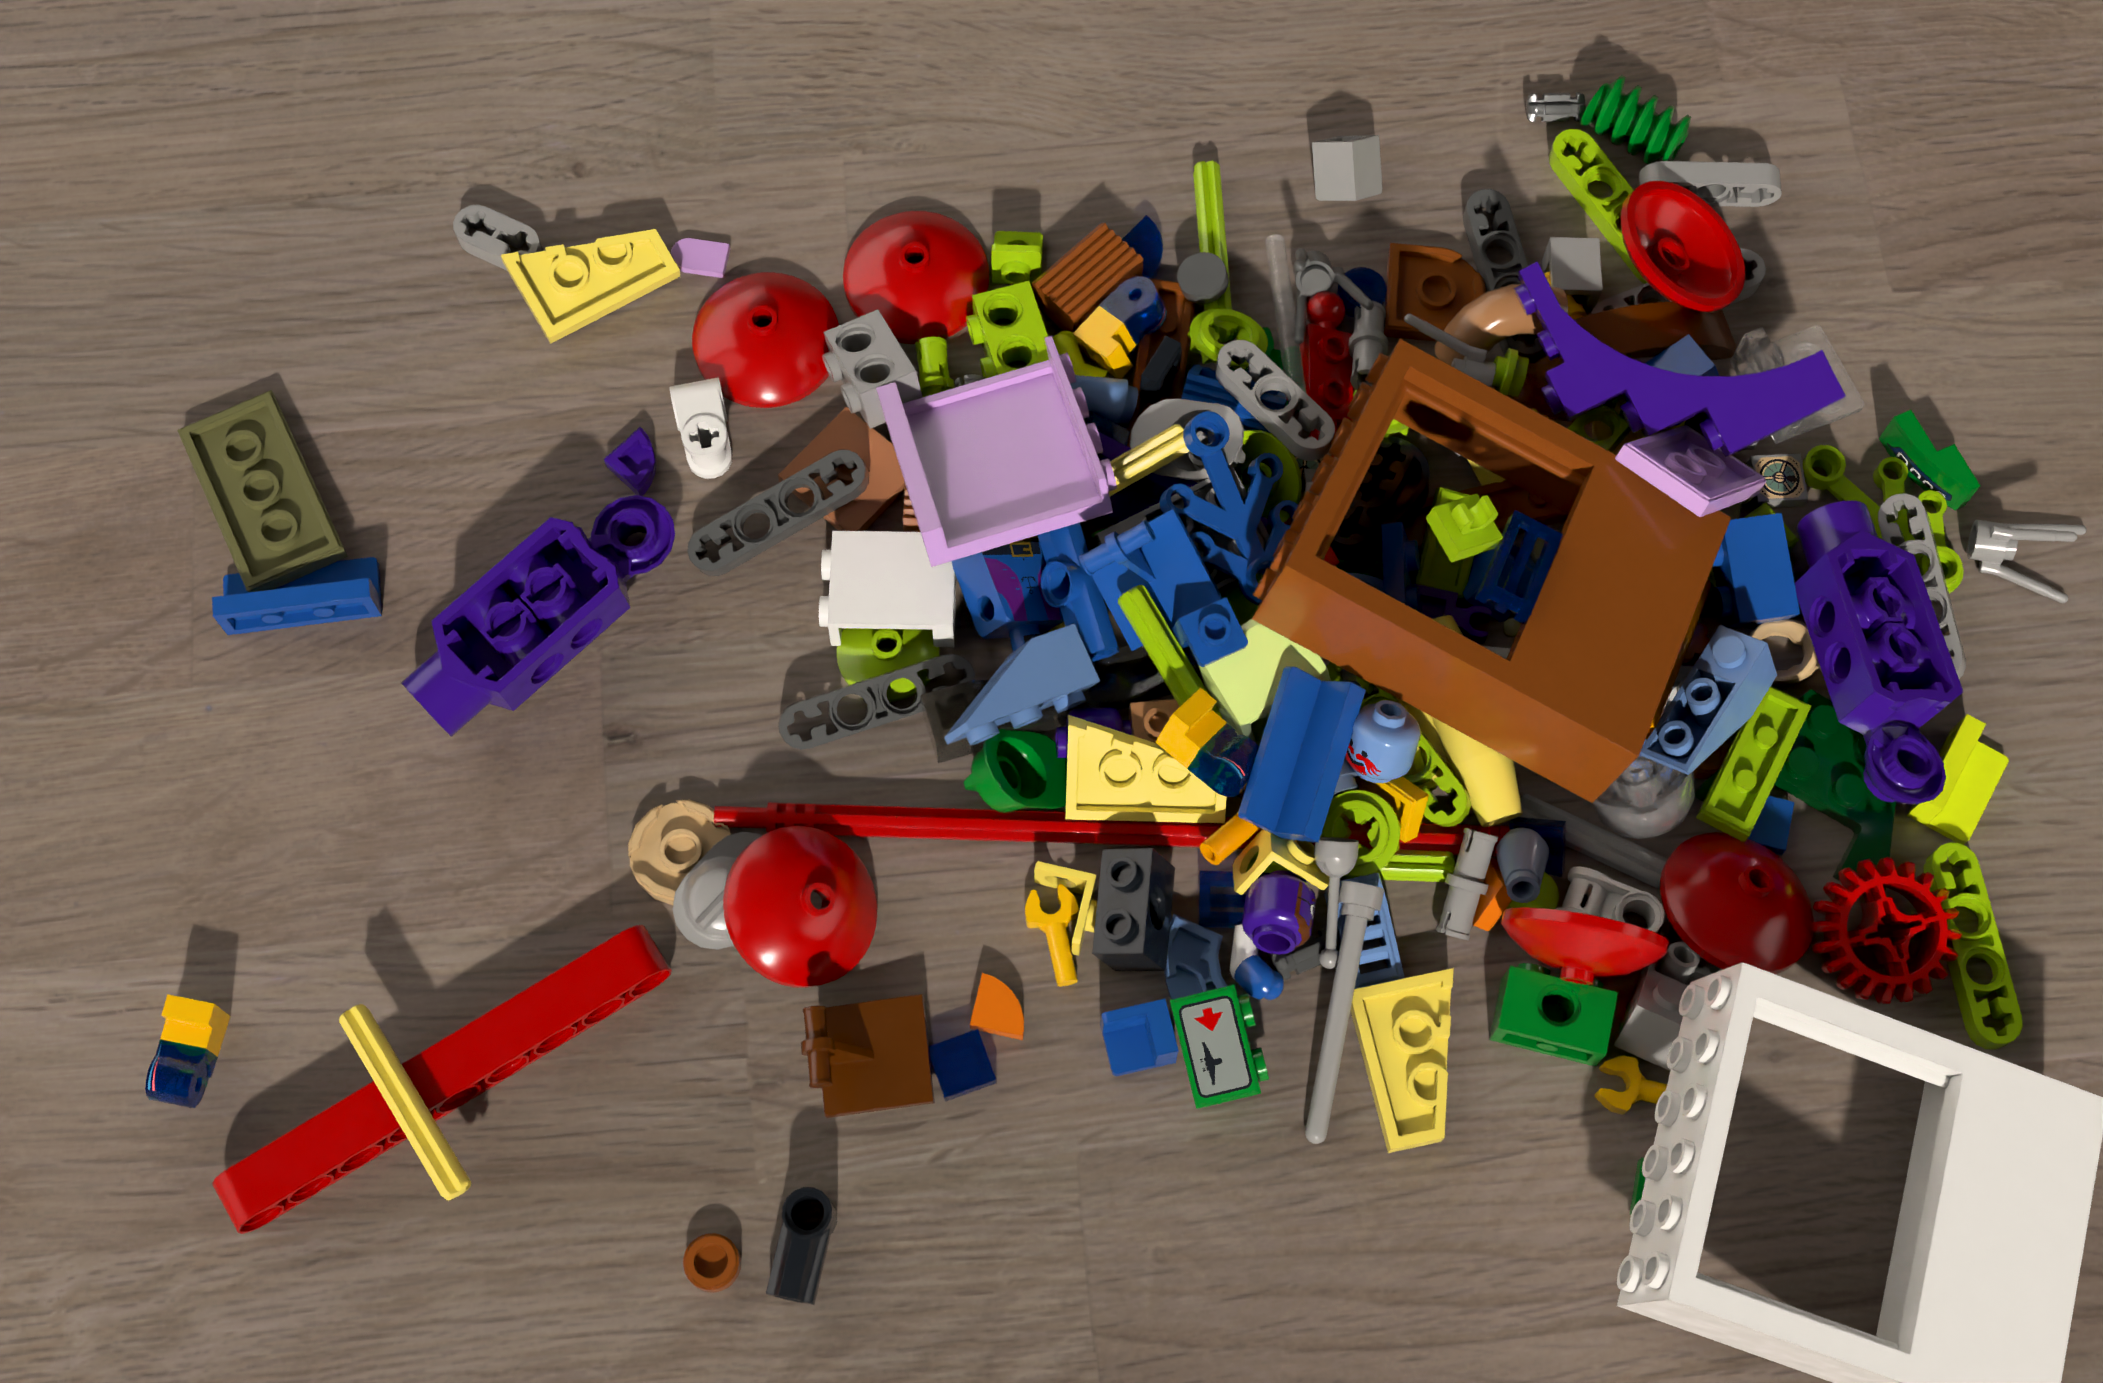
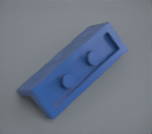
[212,557,382,635]
[1238,666,1366,843]

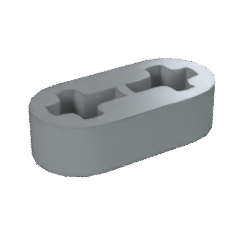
[453,205,543,271]

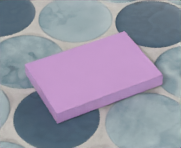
[1615,425,1766,517]

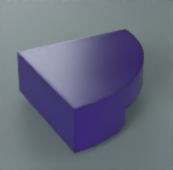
[604,427,656,496]

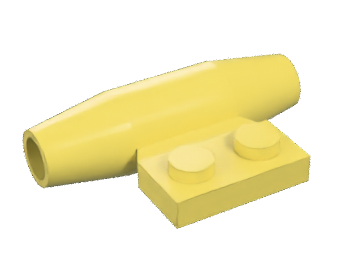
[1396,615,1523,827]

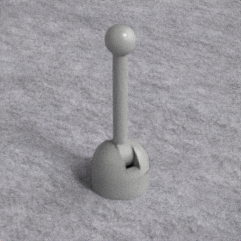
[1314,837,1359,969]

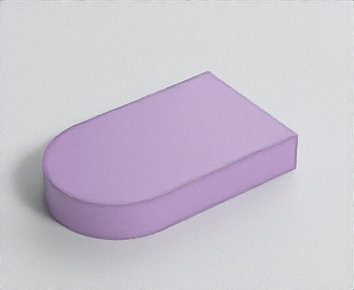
[671,238,730,278]

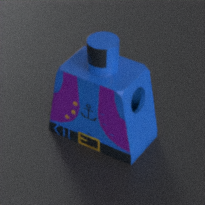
[952,542,1064,652]

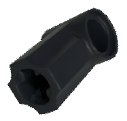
[766,1187,837,1305]

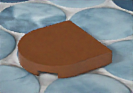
[1384,243,1485,341]

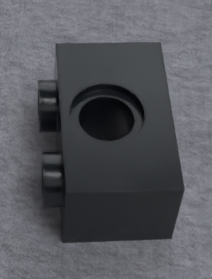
[1092,848,1175,971]

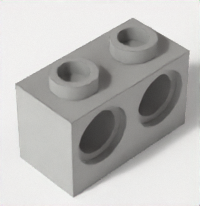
[822,310,922,429]

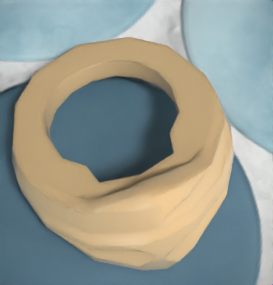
[1749,619,1820,685]

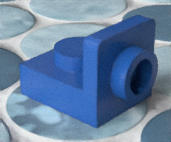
[1171,597,1248,667]

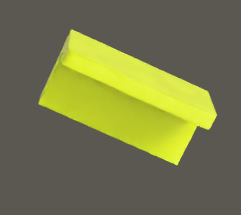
[1907,714,2009,845]

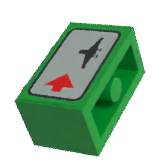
[1170,985,1269,1109]

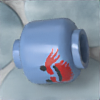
[1345,700,1421,783]

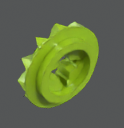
[1187,308,1268,370]
[1321,790,1402,876]

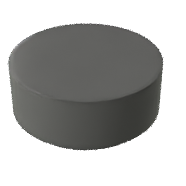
[1177,252,1229,304]

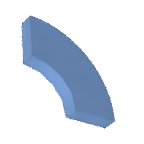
[1164,914,1227,1000]

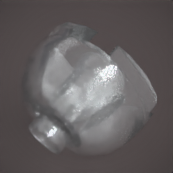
[1590,739,1695,839]

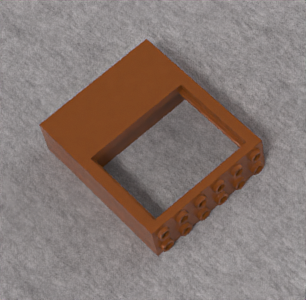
[1252,339,1731,803]

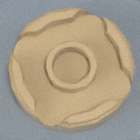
[628,799,731,905]

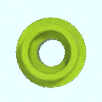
[1492,348,1529,397]

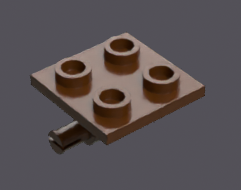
[801,994,935,1118]

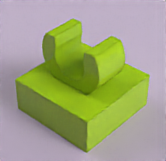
[1426,493,1503,563]

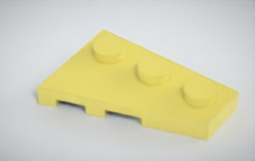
[501,229,680,344]
[1065,715,1228,823]
[1350,968,1454,1153]

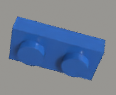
[1381,522,1422,613]

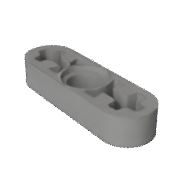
[1639,161,1782,207]
[1216,340,1335,461]

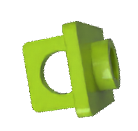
[991,231,1043,285]

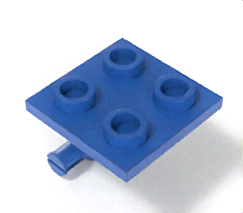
[1079,508,1223,651]

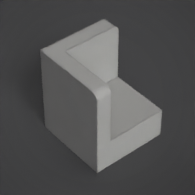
[1312,135,1382,201]
[1541,237,1603,312]

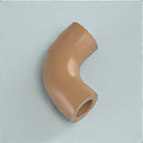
[1434,284,1568,366]

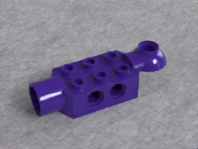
[401,495,675,737]
[1795,500,1963,804]

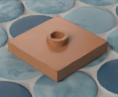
[778,407,905,531]

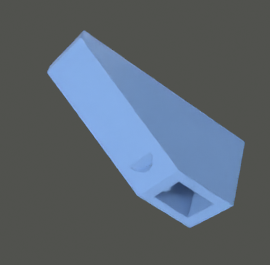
[944,624,1100,745]
[1640,625,1777,775]

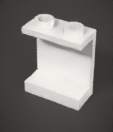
[819,531,956,648]

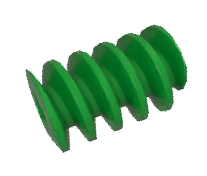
[1581,75,1691,165]

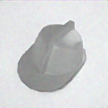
[1130,399,1246,482]
[672,832,763,950]

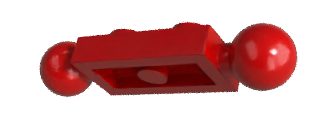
[1299,291,1353,457]

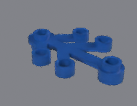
[1159,411,1298,606]

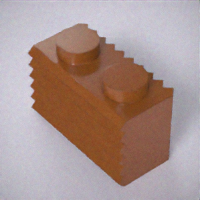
[1032,223,1144,333]

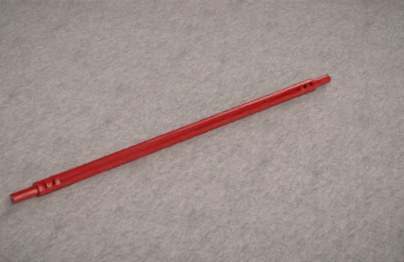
[714,802,1562,857]

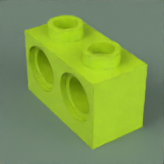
[966,281,1049,378]

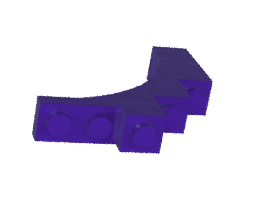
[1514,261,1846,457]

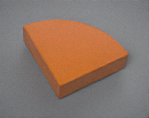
[1473,857,1512,932]
[970,973,1024,1040]

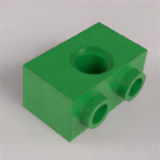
[1489,963,1618,1067]

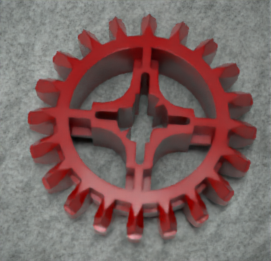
[1811,857,1962,1004]

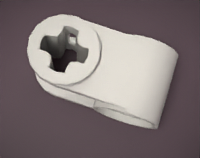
[669,377,732,479]
[1556,866,1664,933]

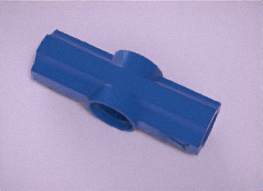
[1038,523,1120,663]

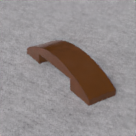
[1574,302,1739,360]

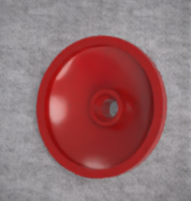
[1621,180,1745,312]
[843,211,989,344]
[692,272,839,408]
[723,826,877,988]
[1660,832,1814,975]
[1501,907,1669,985]

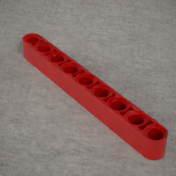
[212,925,672,1234]

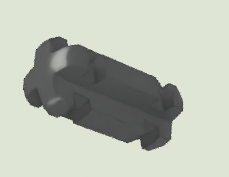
[1526,92,1586,122]
[1271,929,1338,980]

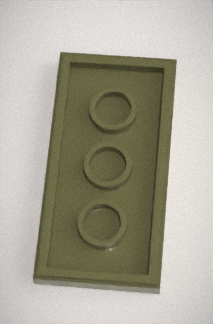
[177,390,348,592]

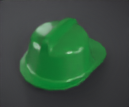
[963,729,1067,813]

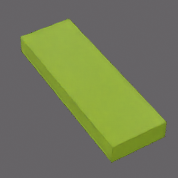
[1696,686,1811,842]

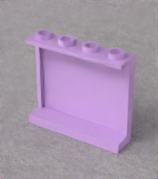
[876,335,1117,567]

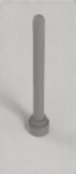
[1305,881,1384,1144]

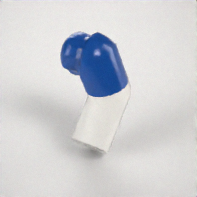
[1230,924,1284,1000]

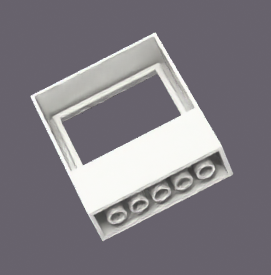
[1617,962,2103,1383]

